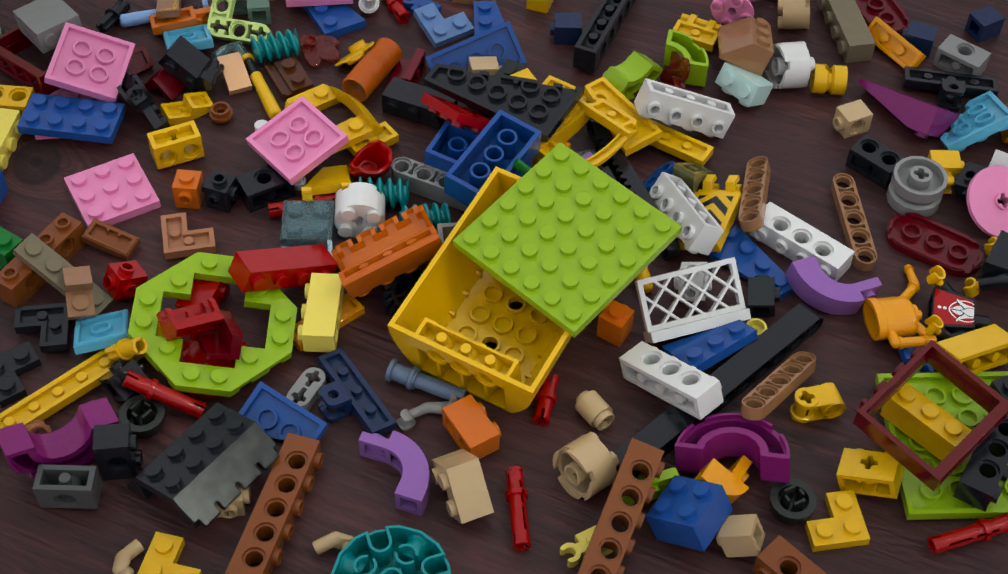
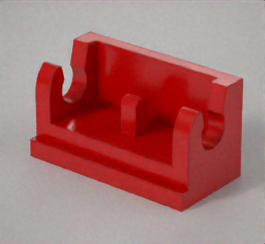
[156,298,225,342]

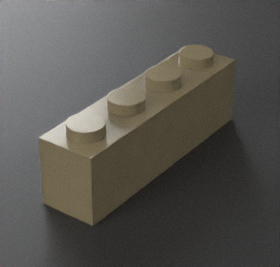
[817,0,876,63]

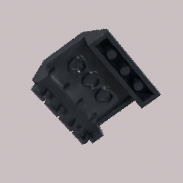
[127,402,279,529]

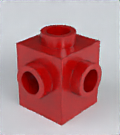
[102,260,148,300]

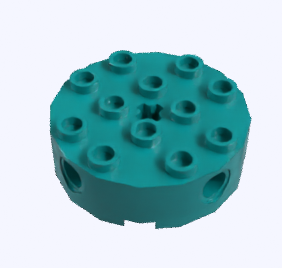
[331,525,451,574]

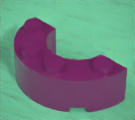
[0,397,119,479]
[675,413,790,483]

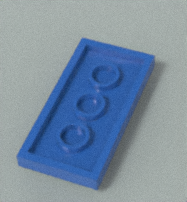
[17,93,126,144]

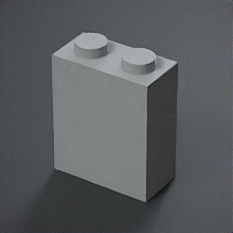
[13,0,83,54]

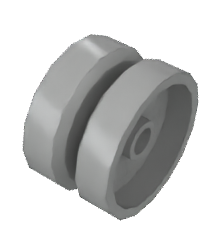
[886,156,948,217]

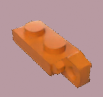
[149,6,211,35]

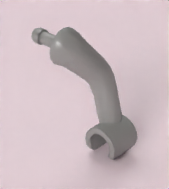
[396,394,457,431]

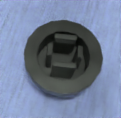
[118,394,166,439]
[769,478,817,525]

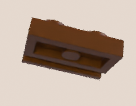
[265,56,314,101]

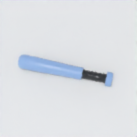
[119,0,209,28]

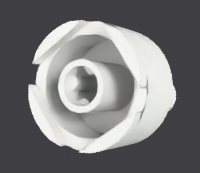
[765,41,815,89]
[334,182,385,238]

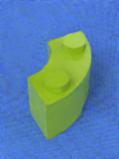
[663,29,709,87]
[602,51,664,100]

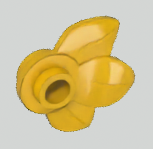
[334,39,374,67]

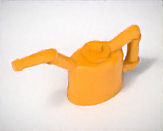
[863,264,937,350]

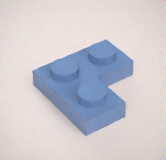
[413,3,474,48]

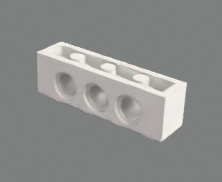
[749,202,855,281]
[619,341,724,420]

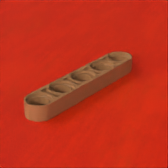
[738,156,771,232]
[831,173,877,272]
[741,351,816,421]

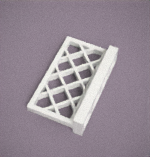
[635,257,751,343]

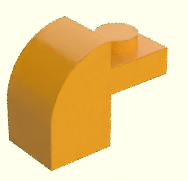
[695,455,752,504]

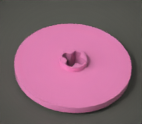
[966,165,1008,238]

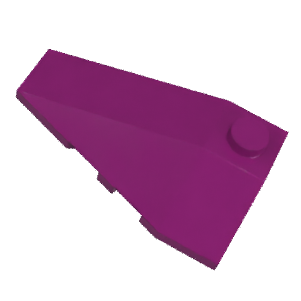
[858,79,960,139]

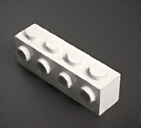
[634,78,736,139]
[649,172,724,255]

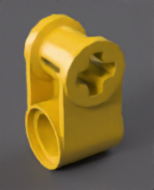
[789,382,846,423]

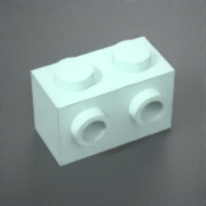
[715,62,774,107]

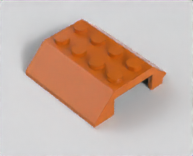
[331,205,443,299]

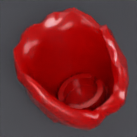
[348,140,393,183]

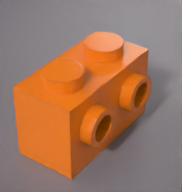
[442,394,501,459]

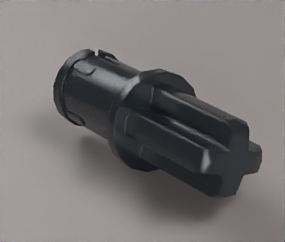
[96,0,130,33]

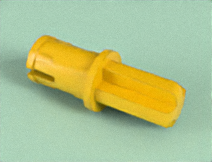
[105,337,148,361]

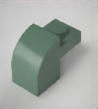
[224,0,272,24]

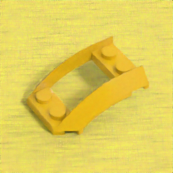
[284,84,383,155]
[534,98,637,167]

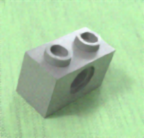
[933,34,991,76]

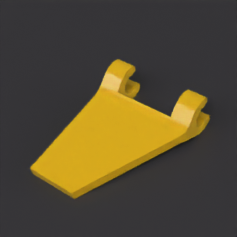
[301,165,351,206]

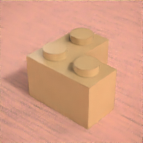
[430,449,494,524]

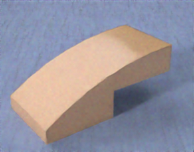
[217,52,252,95]

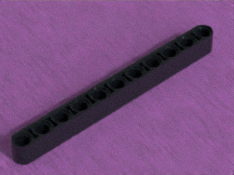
[614,302,824,479]

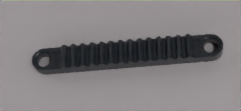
[586,118,680,260]

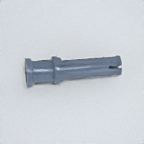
[385,358,468,401]

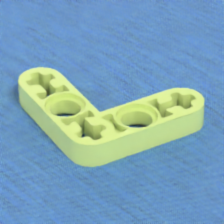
[207,0,272,44]

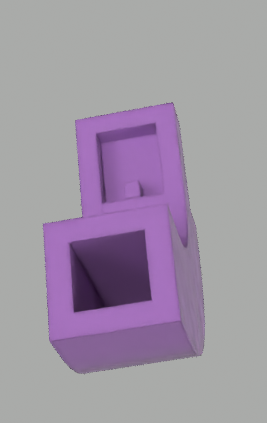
[785,256,882,315]
[358,430,430,516]

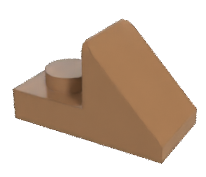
[62,266,96,320]

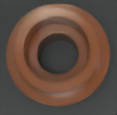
[209,101,233,123]

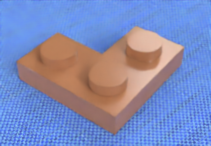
[160,212,217,260]

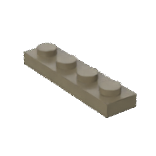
[13,233,113,316]

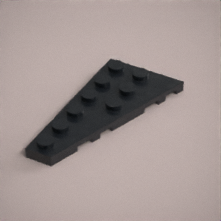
[424,63,584,143]

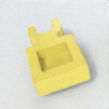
[560,525,613,568]

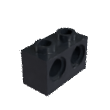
[845,134,906,189]

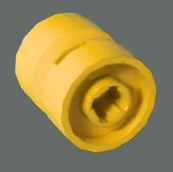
[810,63,848,95]

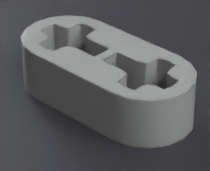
[286,367,326,411]

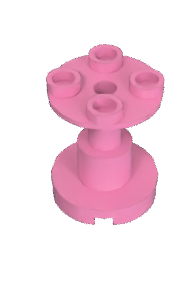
[710,0,758,25]

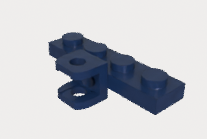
[318,347,397,435]

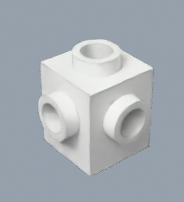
[674,262,712,302]

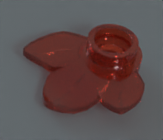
[299,34,340,68]
[660,51,690,89]

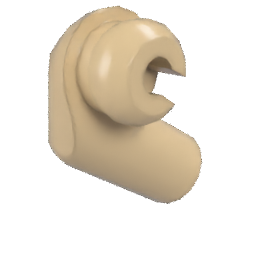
[312,531,354,555]
[112,539,144,574]

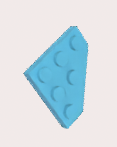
[940,91,1008,152]

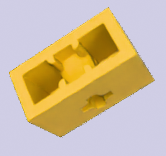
[836,448,904,499]

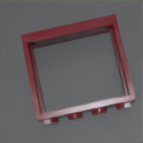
[0,25,92,95]
[853,340,1008,492]

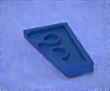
[661,320,758,372]
[239,381,329,442]

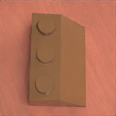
[718,16,774,76]

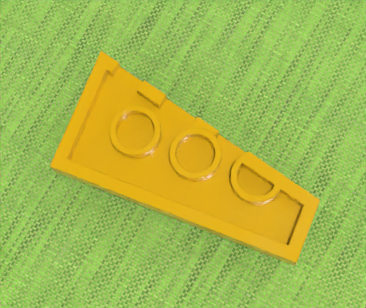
[584,77,663,157]

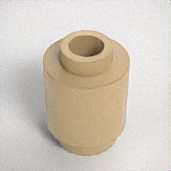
[575,390,615,431]

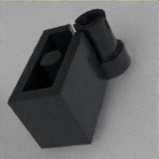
[158,35,225,92]

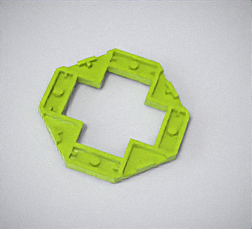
[128,252,297,397]

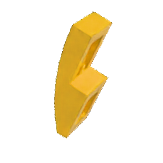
[159,91,213,125]

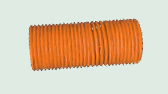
[342,38,402,102]

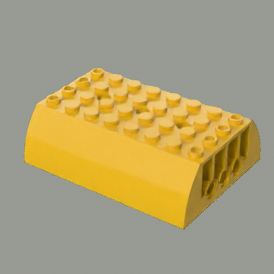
[387,166,572,413]

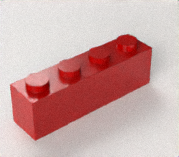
[228,244,338,293]

